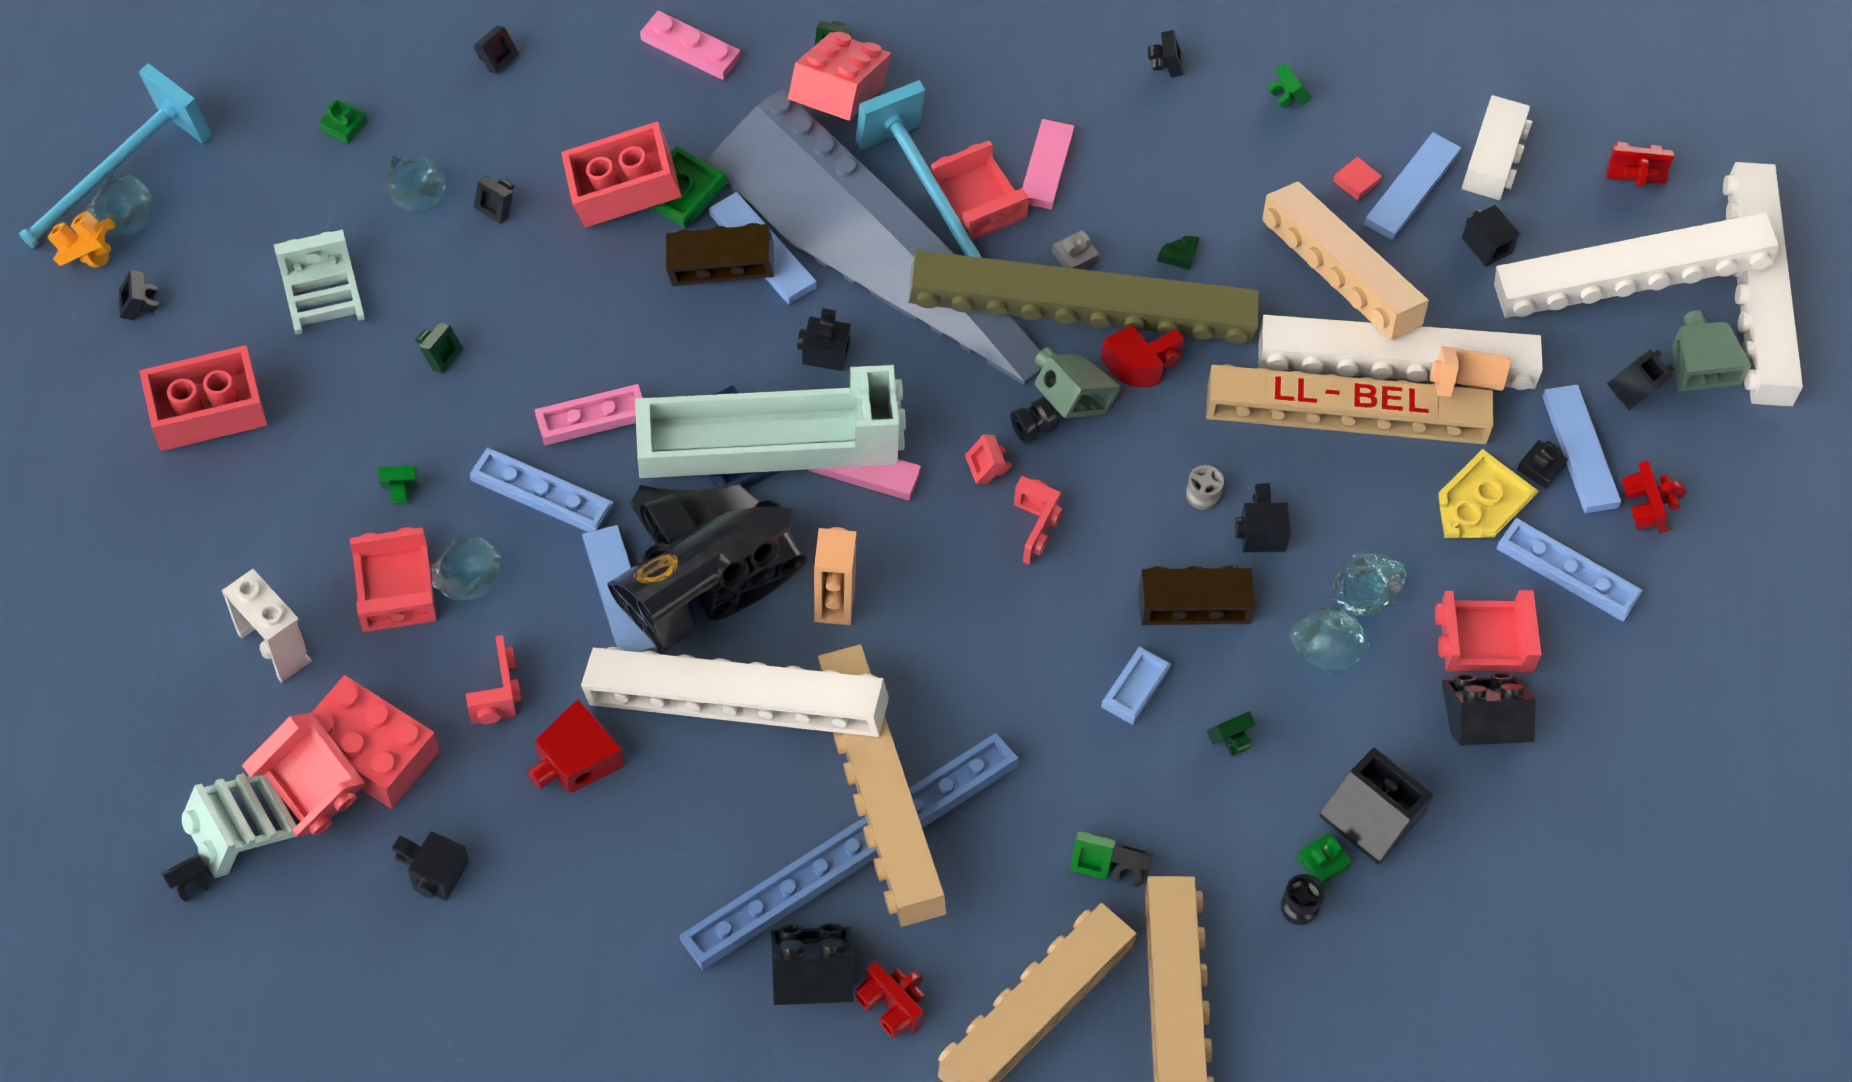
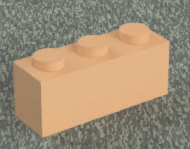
[814,527,856,625]

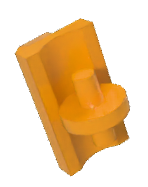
[48,210,116,268]

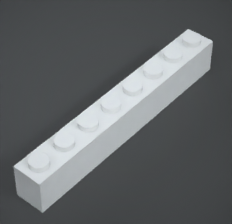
[1723,162,1803,406]
[1494,212,1779,318]
[1258,315,1543,390]
[581,647,889,737]

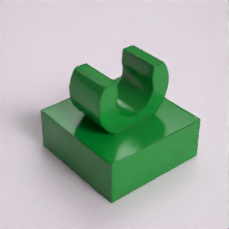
[1268,63,1313,108]
[319,99,368,144]
[378,465,419,504]
[1069,831,1116,880]
[1296,833,1352,886]

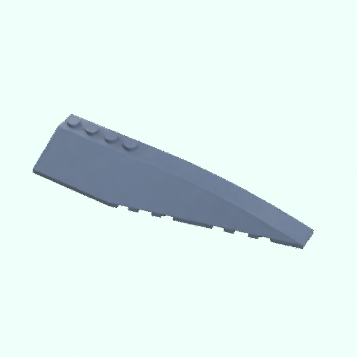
[705,89,1041,385]

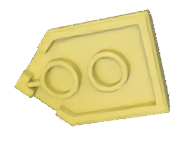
[1438,449,1539,538]

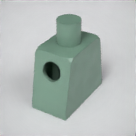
[1672,310,1751,392]
[1035,347,1122,418]

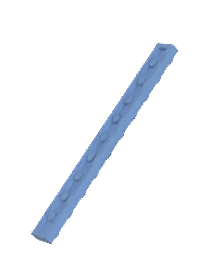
[679,733,1019,970]

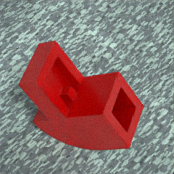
[1100,325,1184,388]

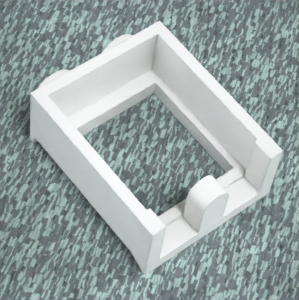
[222,569,312,683]

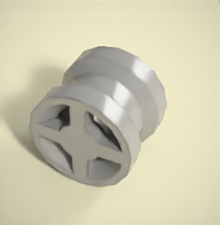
[1186,465,1224,510]

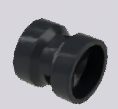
[1010,397,1059,444]
[1281,874,1324,925]

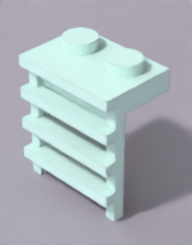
[274,229,365,335]
[182,773,297,878]

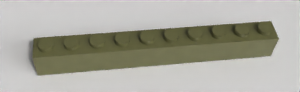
[908,250,1259,344]

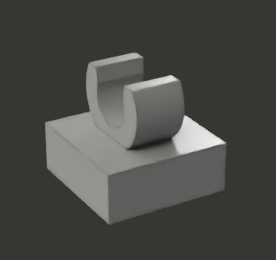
[1052,230,1100,270]

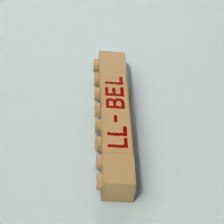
[1206,364,1493,445]

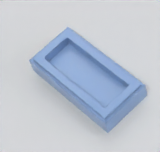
[1101,646,1171,725]

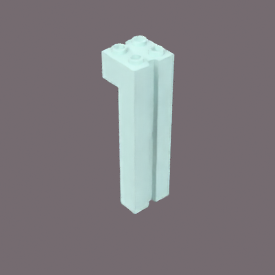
[635,365,906,478]

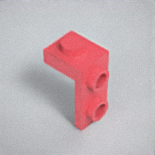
[1014,476,1063,565]
[466,635,521,724]

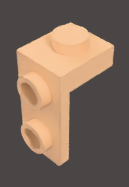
[1430,346,1511,397]

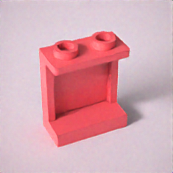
[931,141,1029,241]
[350,527,437,632]
[1435,590,1542,673]
[242,712,366,837]

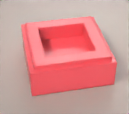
[1333,157,1382,201]

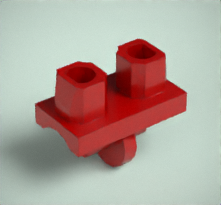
[1606,142,1674,187]
[1622,460,1686,534]
[855,961,926,1038]

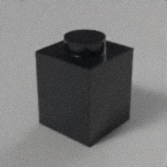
[1462,205,1520,267]

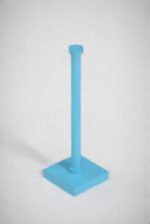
[19,63,213,249]
[855,80,982,258]

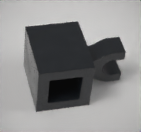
[797,308,851,371]
[1607,349,1675,410]
[1235,483,1291,553]
[392,831,469,901]

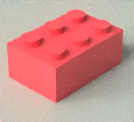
[788,32,891,121]
[561,121,681,228]
[139,345,267,452]
[312,675,440,809]

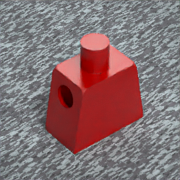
[527,699,624,793]

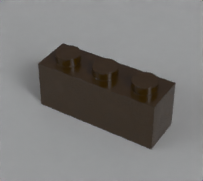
[666,223,774,286]
[1138,565,1255,625]

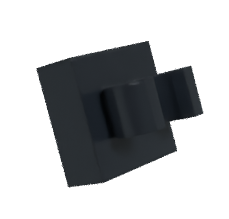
[474,26,519,73]
[1147,30,1184,78]
[474,175,515,224]
[118,270,159,320]
[1517,440,1568,489]
[1111,843,1154,887]
[161,854,209,902]

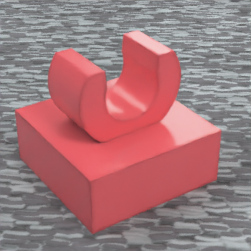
[965,434,1012,485]

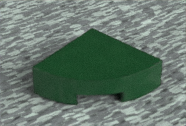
[1157,236,1200,270]

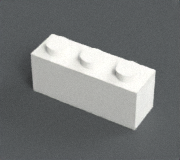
[1462,95,1532,200]

